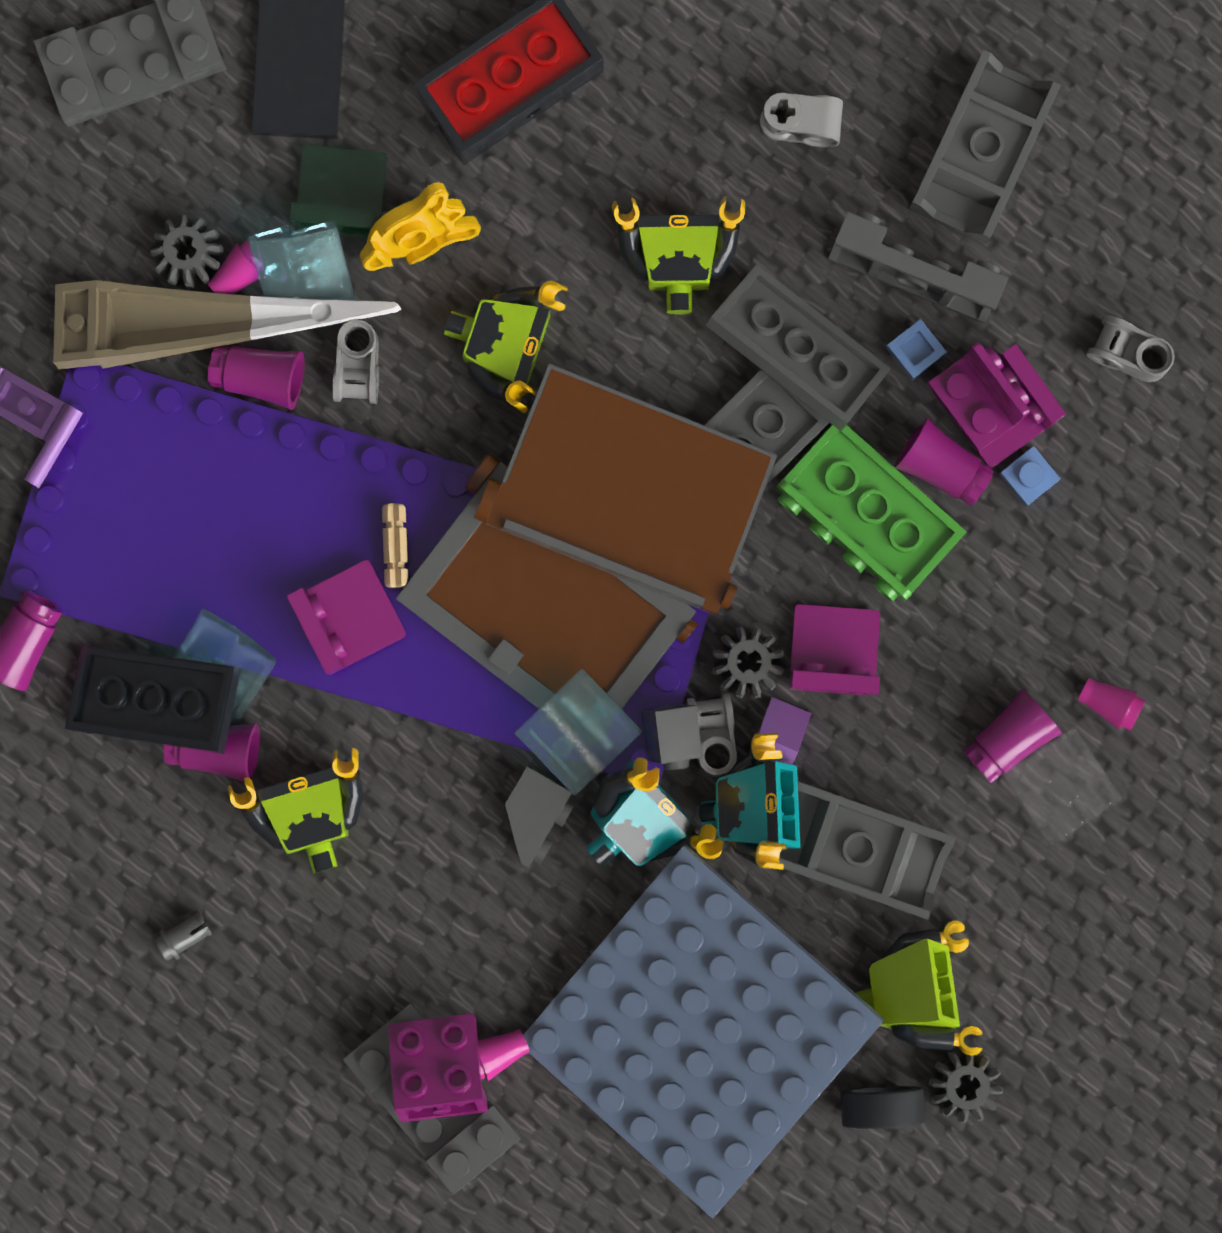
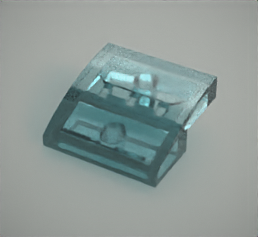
[247,220,356,301]
[173,608,277,725]
[515,669,642,796]

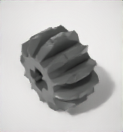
[150,215,224,289]
[712,627,784,699]
[928,1050,1003,1124]

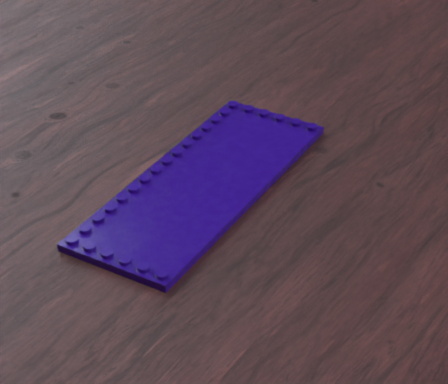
[0,365,709,784]

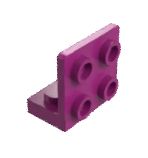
[927,342,1030,453]
[978,344,1066,468]
[287,560,406,675]
[789,604,880,696]
[388,1014,488,1122]

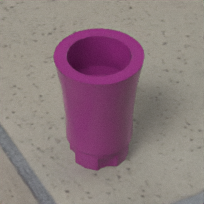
[208,345,305,410]
[894,417,994,506]
[0,591,62,691]
[963,688,1062,783]
[163,724,261,782]

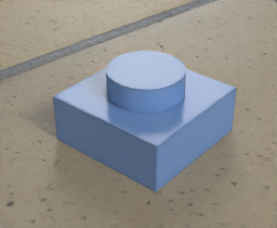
[886,319,947,380]
[999,446,1061,507]

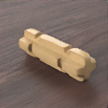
[382,503,409,588]

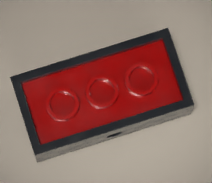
[413,0,604,165]

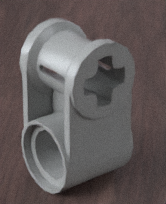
[759,93,843,147]
[1087,315,1175,382]
[333,319,379,404]
[687,693,737,778]

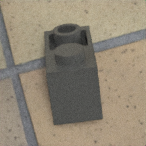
[505,767,575,868]

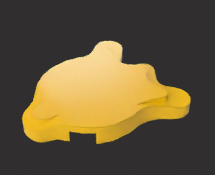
[359,182,481,271]

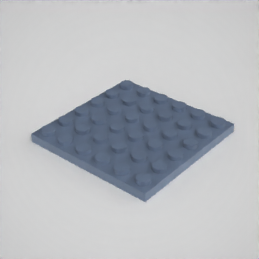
[523,845,885,1219]

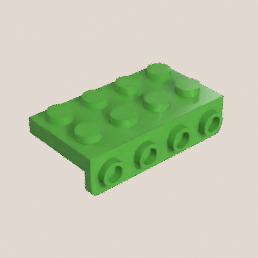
[775,425,967,603]

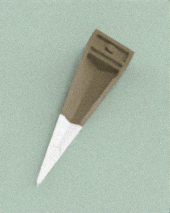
[53,280,401,369]

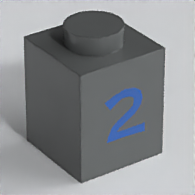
[642,704,703,770]

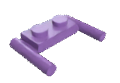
[0,367,83,488]

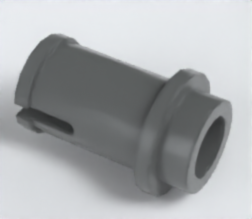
[154,911,213,961]

